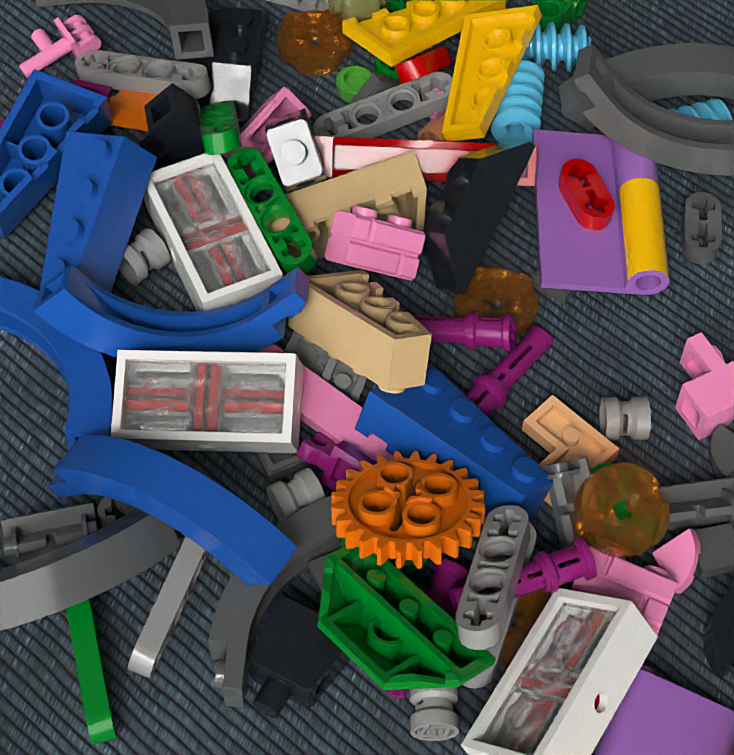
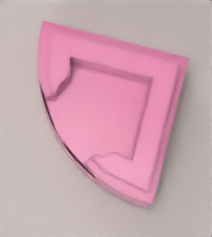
[652,528,701,594]

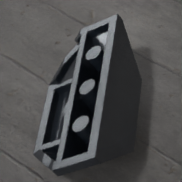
[180,7,270,126]
[423,141,535,295]

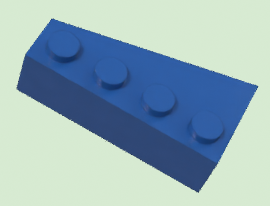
[0,69,112,239]
[39,131,157,292]
[355,364,553,520]

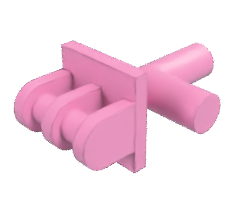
[19,15,101,78]

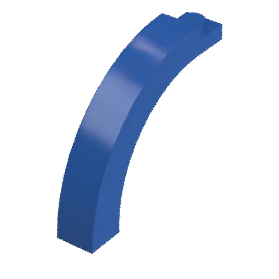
[33,264,309,358]
[0,277,114,450]
[47,435,297,586]

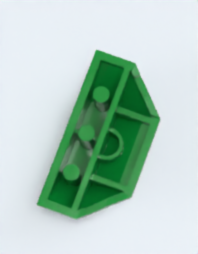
[317,547,496,690]

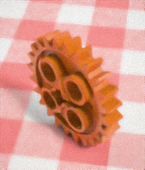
[331,451,485,569]

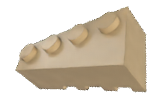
[254,151,427,266]

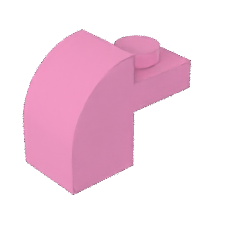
[675,332,734,440]

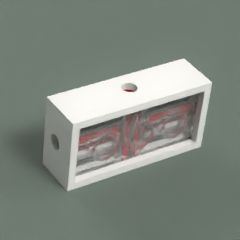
[144,153,283,311]
[111,350,303,453]
[460,588,658,755]

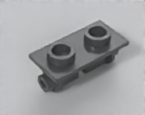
[544,457,607,549]
[645,477,734,532]
[0,502,98,564]

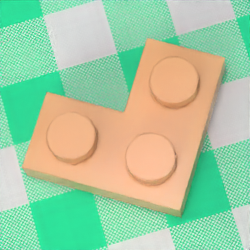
[522,395,619,507]

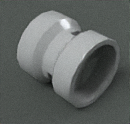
[118,228,171,285]
[599,396,651,441]
[266,468,326,522]
[409,687,459,741]

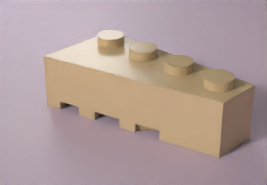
[288,270,432,393]

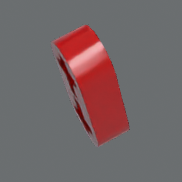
[394,45,452,84]
[558,159,615,231]

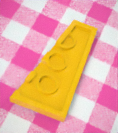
[342,0,506,67]
[442,5,542,142]

